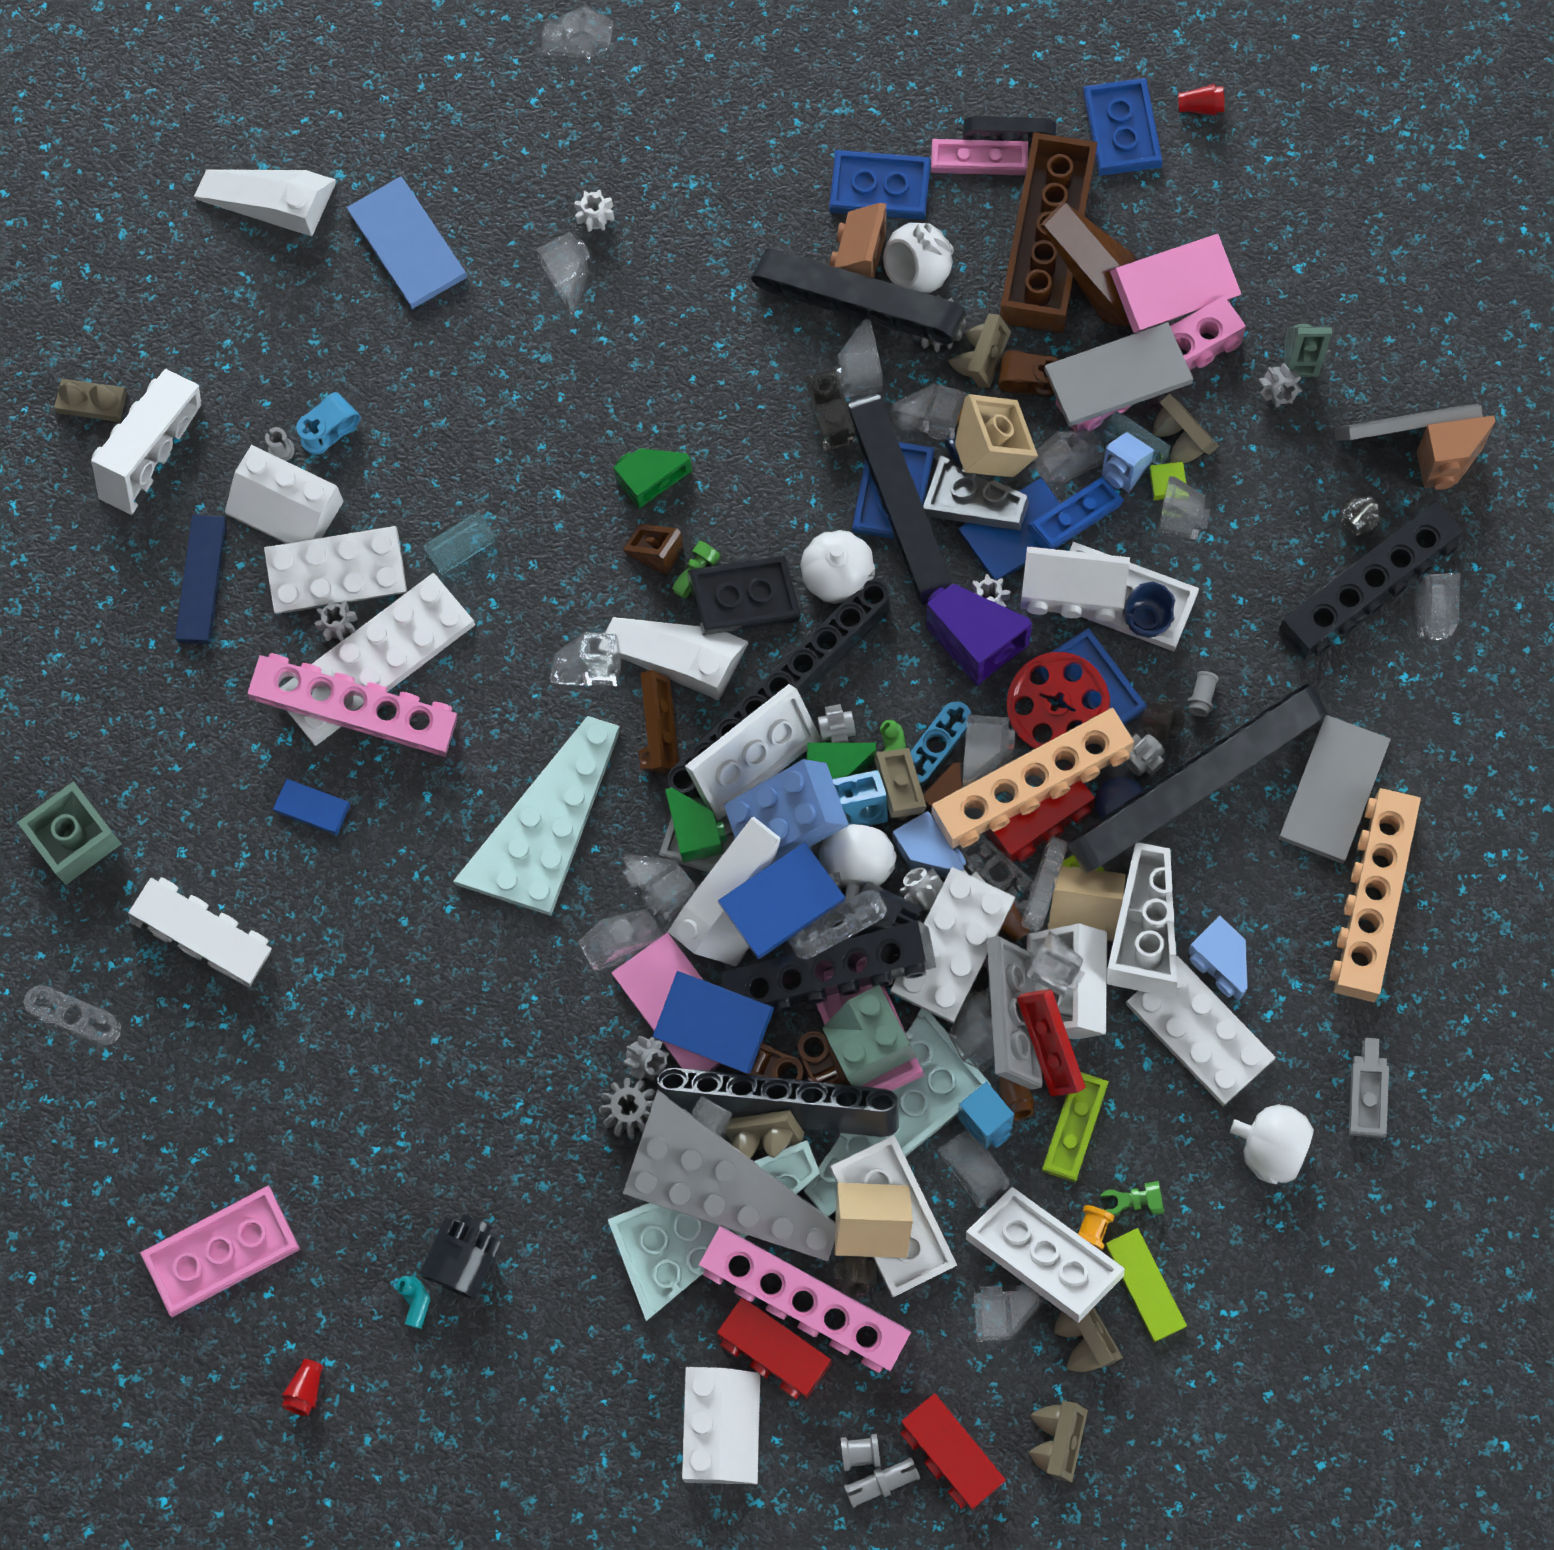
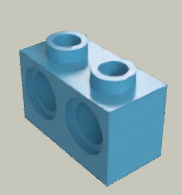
[833,770,888,826]
[957,1081,1014,1150]

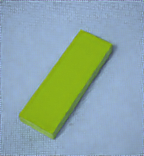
[1042,1072,1109,1183]
[1105,1228,1187,1343]

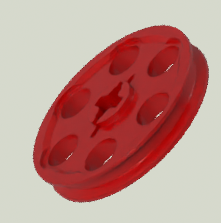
[1007,652,1110,749]

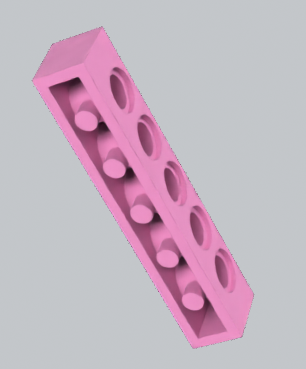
[1056,296,1246,434]
[247,653,457,757]
[699,1226,911,1373]

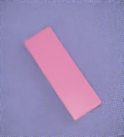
[931,139,1028,175]

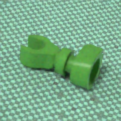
[672,541,721,599]
[1100,1181,1164,1216]

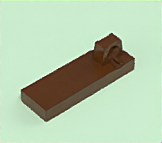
[638,670,679,776]

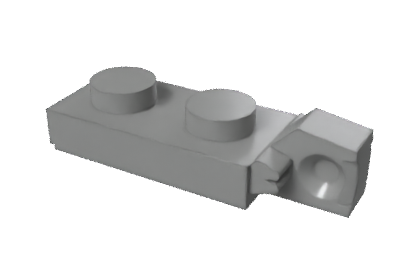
[1349,1038,1389,1138]

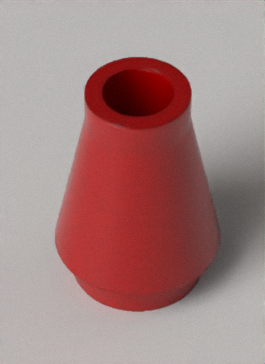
[1178,84,1225,116]
[281,1359,323,1416]

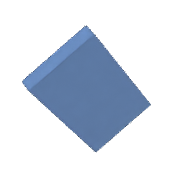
[346,176,467,309]

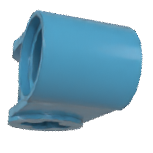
[296,392,361,455]

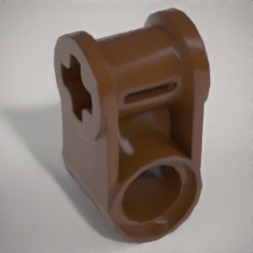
[998,350,1059,396]
[798,1031,850,1085]
[735,1043,806,1081]

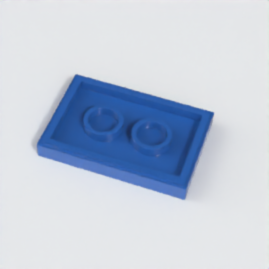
[1083,78,1163,176]
[829,150,931,220]
[852,442,934,539]
[958,478,1060,581]
[1034,628,1147,747]
[718,842,845,959]
[652,971,775,1074]

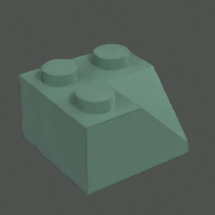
[17,781,122,885]
[822,985,916,1086]

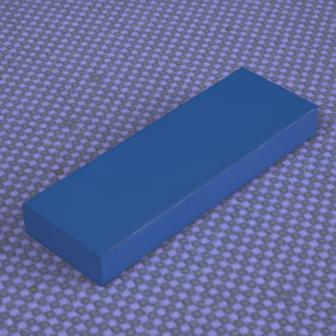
[1027,476,1124,549]

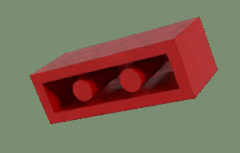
[985,766,1095,865]
[717,1297,832,1400]
[900,1393,1006,1511]

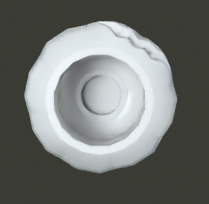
[883,223,954,294]
[800,530,875,604]
[819,824,896,905]
[1230,1104,1314,1184]

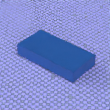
[273,779,350,835]

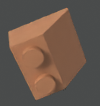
[829,203,886,279]
[1416,416,1496,490]

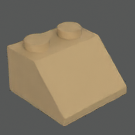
[955,394,1038,477]

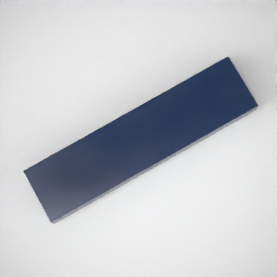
[175,515,227,644]

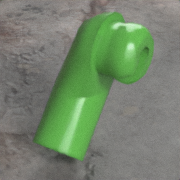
[880,720,906,751]

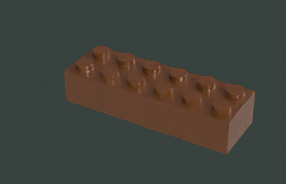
[1000,132,1098,333]

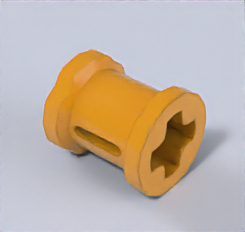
[1077,1205,1115,1251]

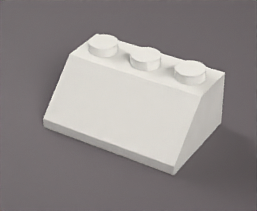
[225,445,344,544]
[1020,547,1130,622]
[1027,923,1107,1039]
[682,1367,760,1484]

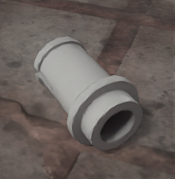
[265,427,295,461]
[1187,671,1219,717]

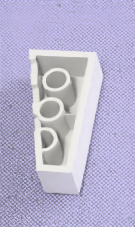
[91,369,201,515]
[1107,842,1178,998]
[128,877,272,988]

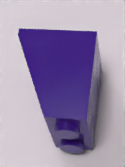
[926,583,1032,686]

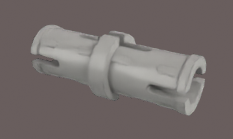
[844,1457,920,1508]

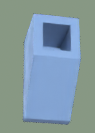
[1102,432,1154,493]
[893,811,966,878]
[1188,916,1247,1001]

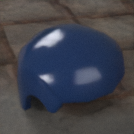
[1123,582,1176,638]
[1094,776,1144,819]

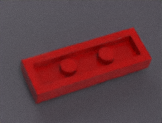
[1017,989,1086,1096]

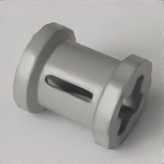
[841,1434,881,1471]

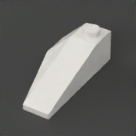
[194,169,336,236]
[598,617,748,701]
[668,817,781,966]

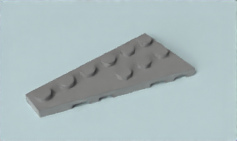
[623,1089,836,1261]

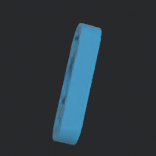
[910,702,972,787]

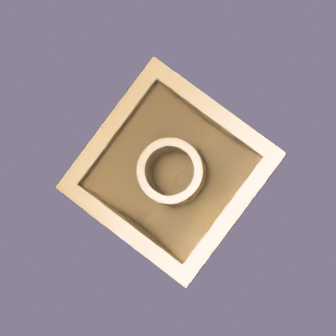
[1048,864,1125,942]
[835,1183,913,1258]

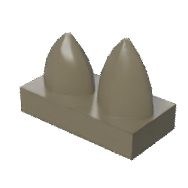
[949,314,1011,388]
[54,379,127,422]
[1153,393,1219,463]
[874,748,927,821]
[724,1110,804,1159]
[1054,1307,1123,1372]
[1029,1400,1088,1482]

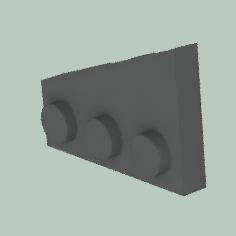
[923,455,1029,530]

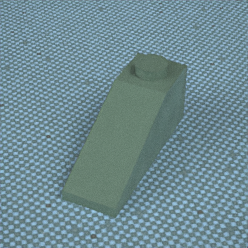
[1284,324,1332,377]

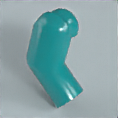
[396,1276,430,1329]

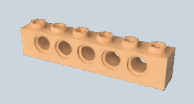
[931,708,1134,849]
[1330,788,1421,1002]

